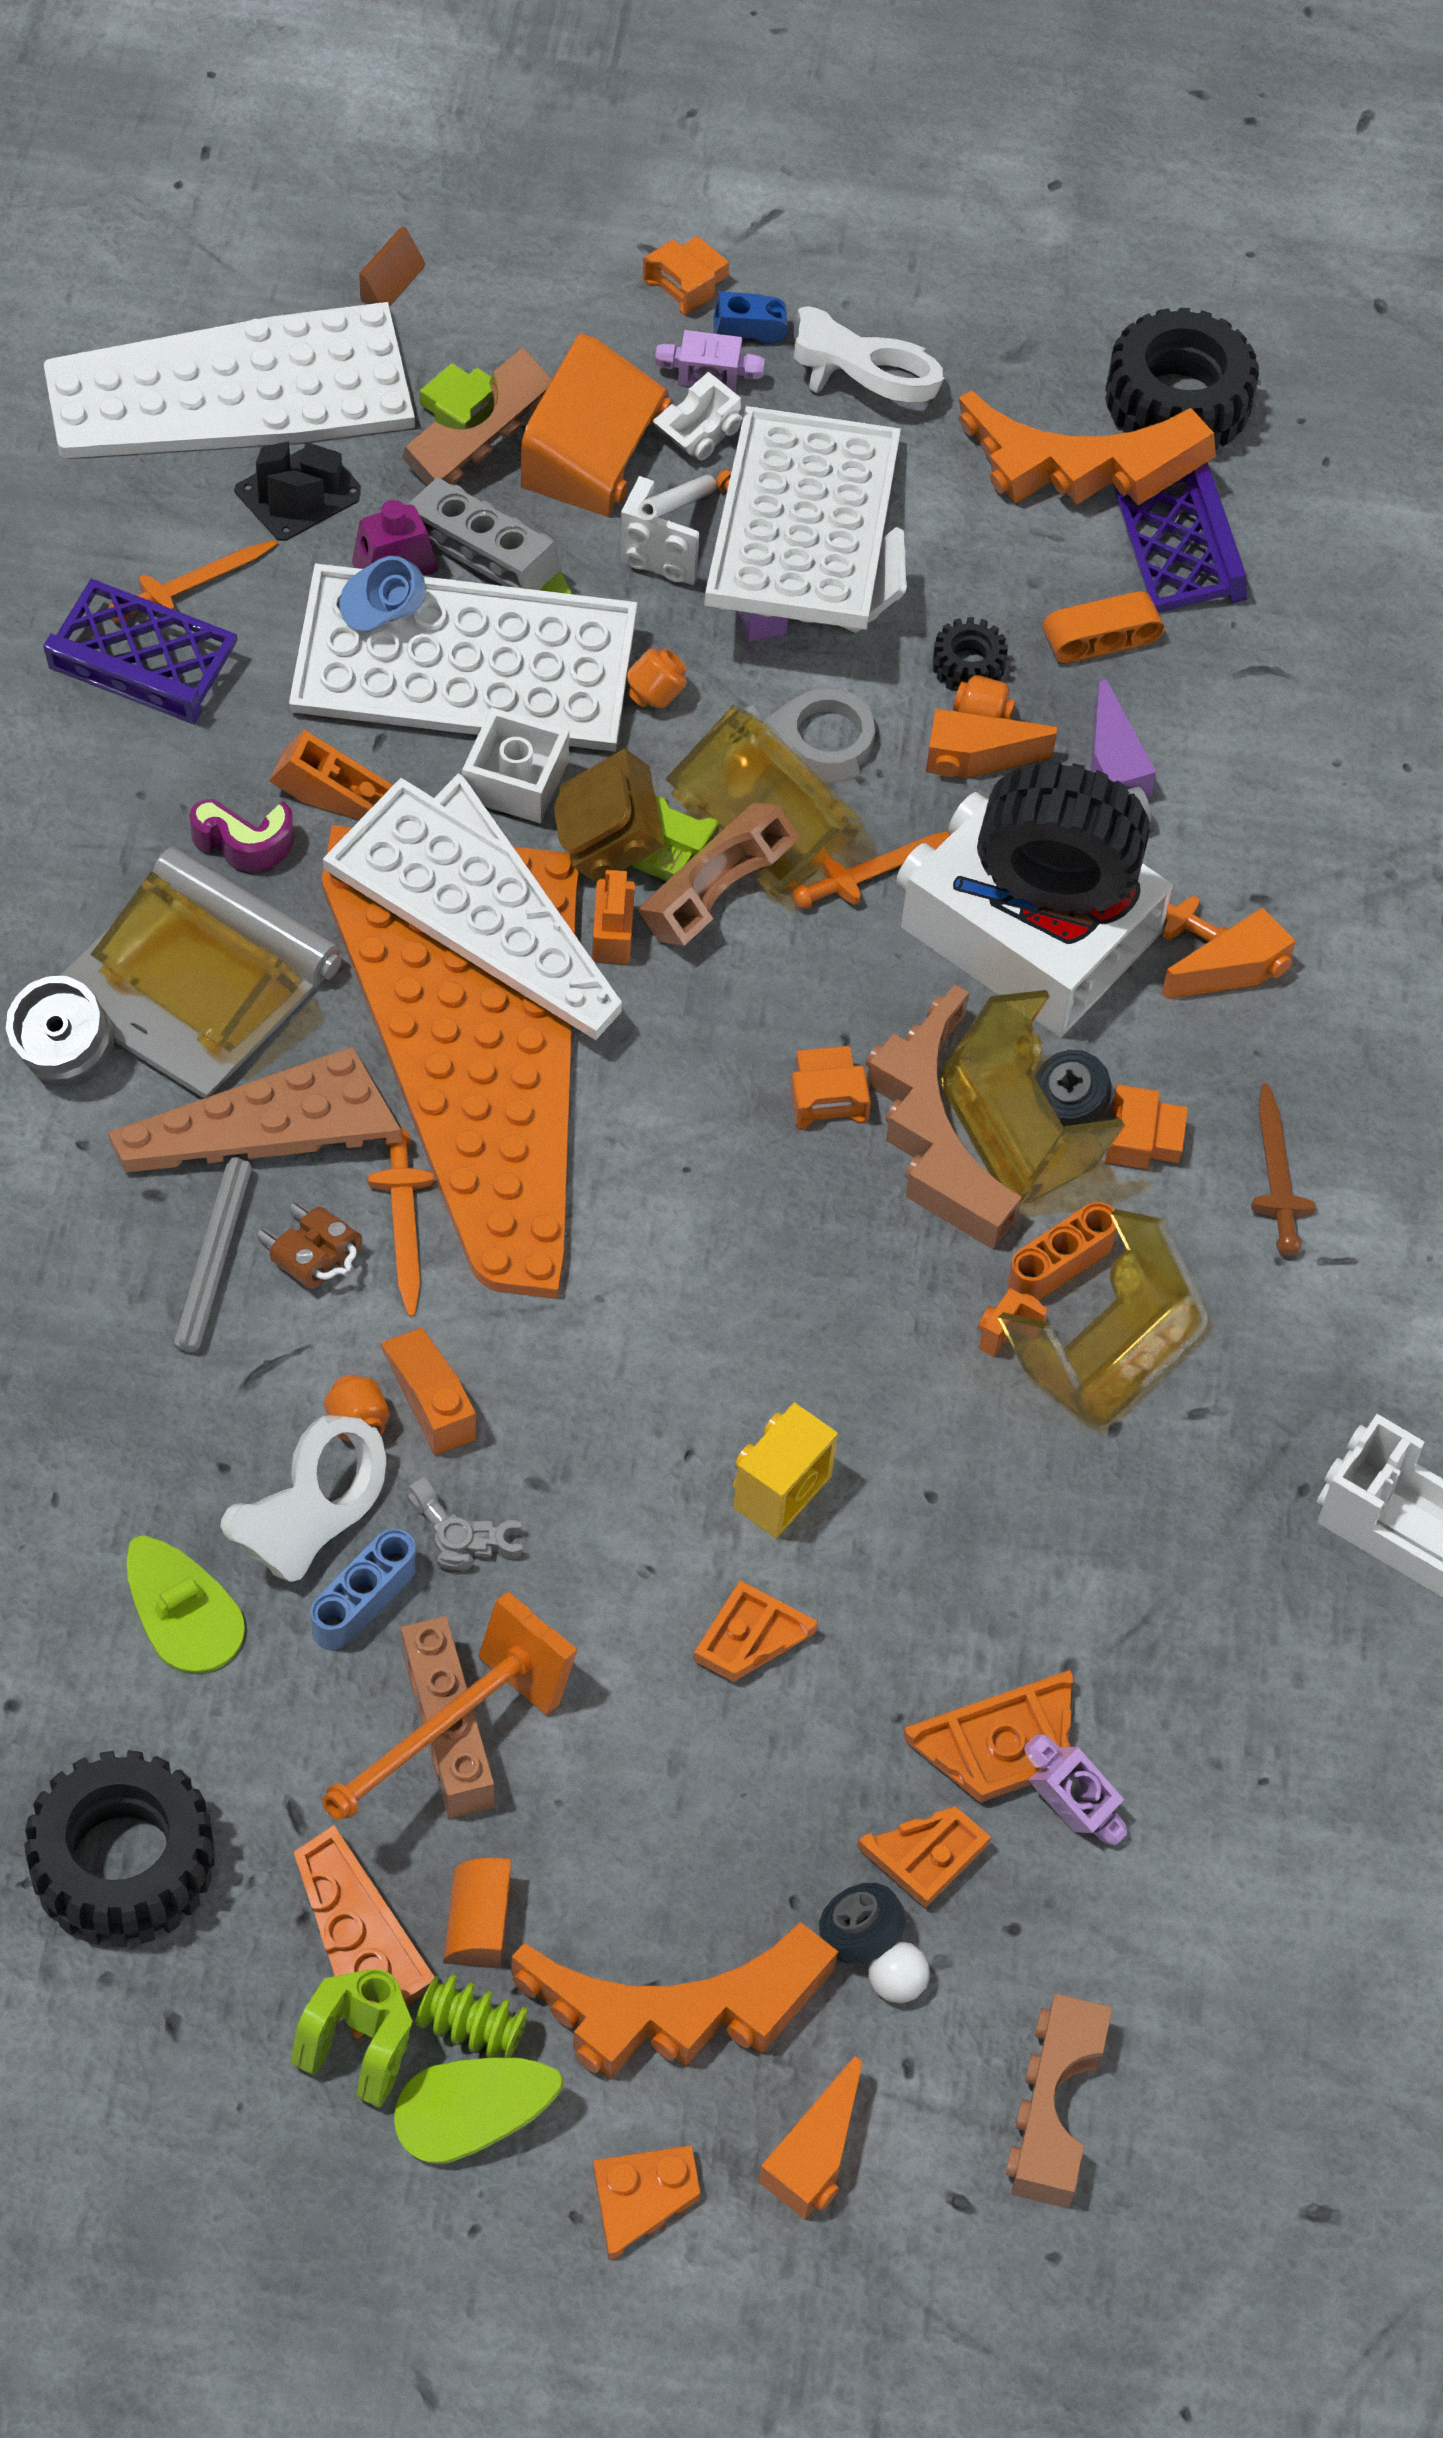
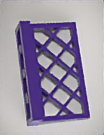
[1113,462,1247,612]
[43,578,238,725]

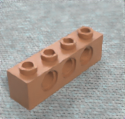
[401,1616,494,1819]

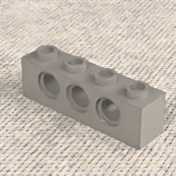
[407,477,561,590]

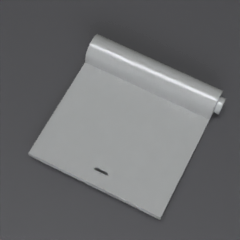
[60,846,341,1098]

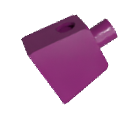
[352,500,438,576]

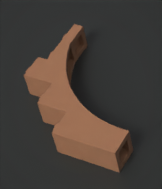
[866,984,1022,1250]

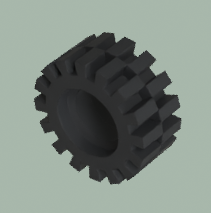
[932,617,1008,691]

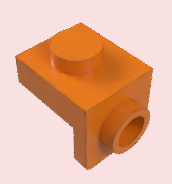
[978,1288,1048,1357]

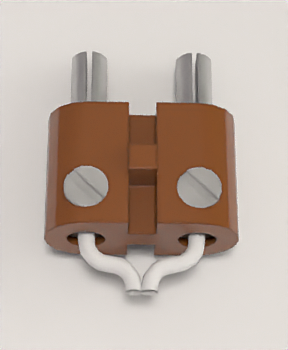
[257,1200,362,1289]

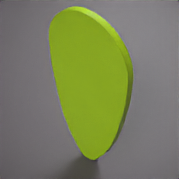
[126,1535,245,1674]
[394,2058,564,2164]

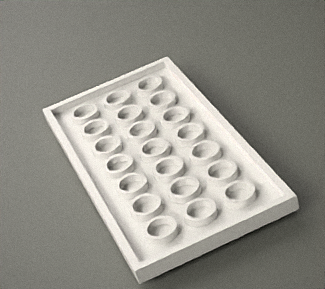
[704,406,901,630]
[289,563,637,752]

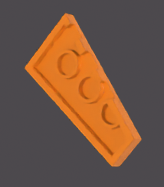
[294,1825,435,2040]

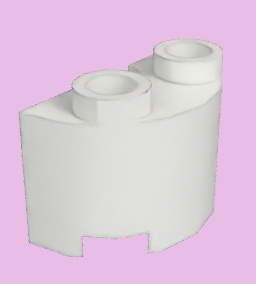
[653,372,743,461]

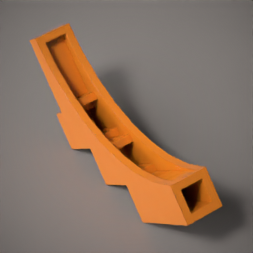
[958,390,1216,506]
[511,1922,838,2079]

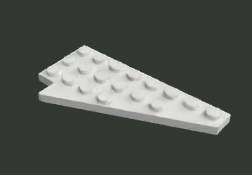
[323,773,622,1040]

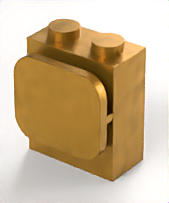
[554,748,665,883]

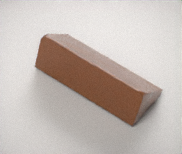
[359,227,425,307]

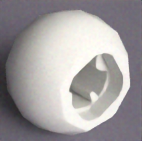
[868,1941,930,2004]

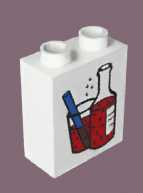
[896,792,1173,1038]

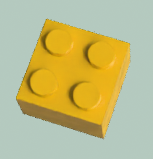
[733,1402,838,1539]

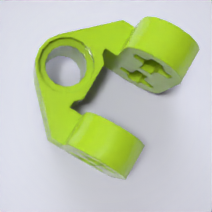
[291,1969,412,2108]

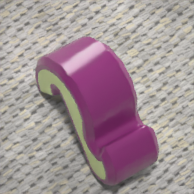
[189,799,294,873]

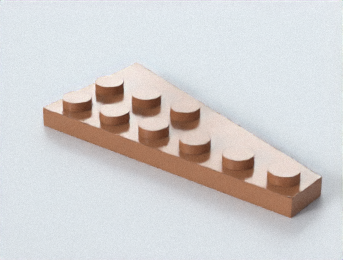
[108,1046,403,1173]

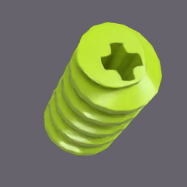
[415,1974,528,2058]

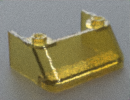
[942,990,1125,1205]
[997,1209,1208,1425]

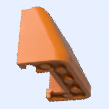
[521,333,673,517]

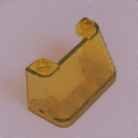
[666,705,866,896]
[90,871,303,1055]

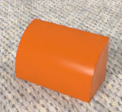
[443,1858,511,1968]

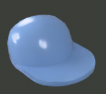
[340,556,426,632]

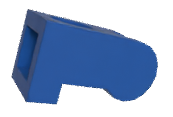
[713,291,788,344]

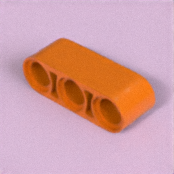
[1042,591,1165,663]
[1007,1202,1119,1301]

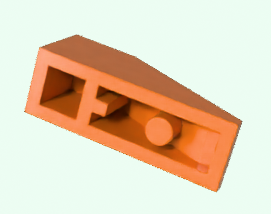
[926,708,1058,778]
[269,729,393,820]
[1162,907,1296,999]
[381,1327,476,1456]
[758,2056,863,2220]

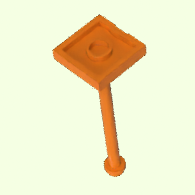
[322,1591,578,1821]

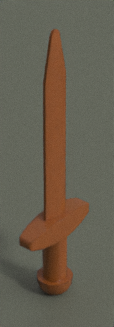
[1251,1083,1316,1257]

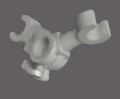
[407,1476,522,1572]

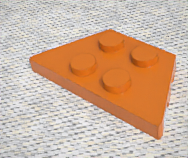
[903,1670,1073,1803]

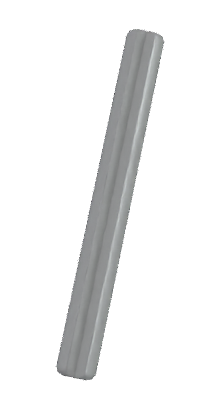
[174,1157,252,1353]

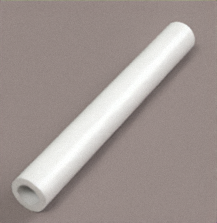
[638,475,717,520]

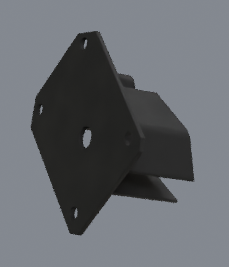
[234,442,360,541]

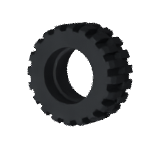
[1105,307,1259,450]
[977,761,1150,914]
[24,1750,215,1947]

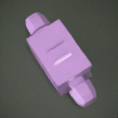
[655,330,765,393]
[1024,1734,1127,1845]

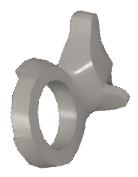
[716,688,875,814]

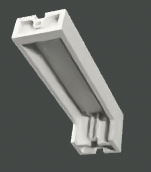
[1317,1414,1443,1597]

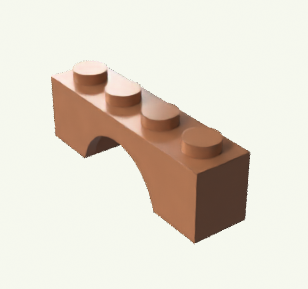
[402,347,552,486]
[637,803,800,946]
[1005,1993,1113,2209]

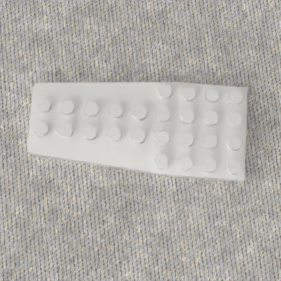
[44,302,415,458]

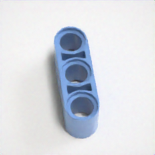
[310,1528,416,1651]

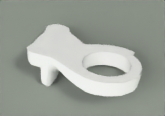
[794,306,945,402]
[220,1415,386,1582]

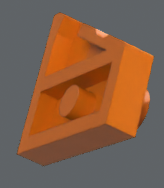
[693,1580,818,1682]
[857,1806,991,1908]
[593,2145,700,2260]

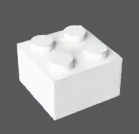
[462,707,570,823]

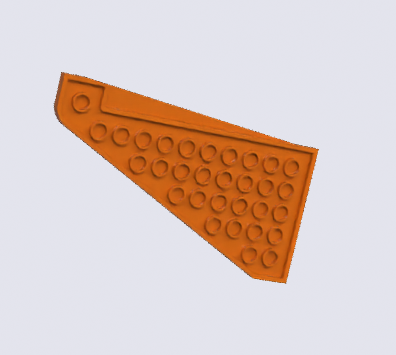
[321,825,580,1299]

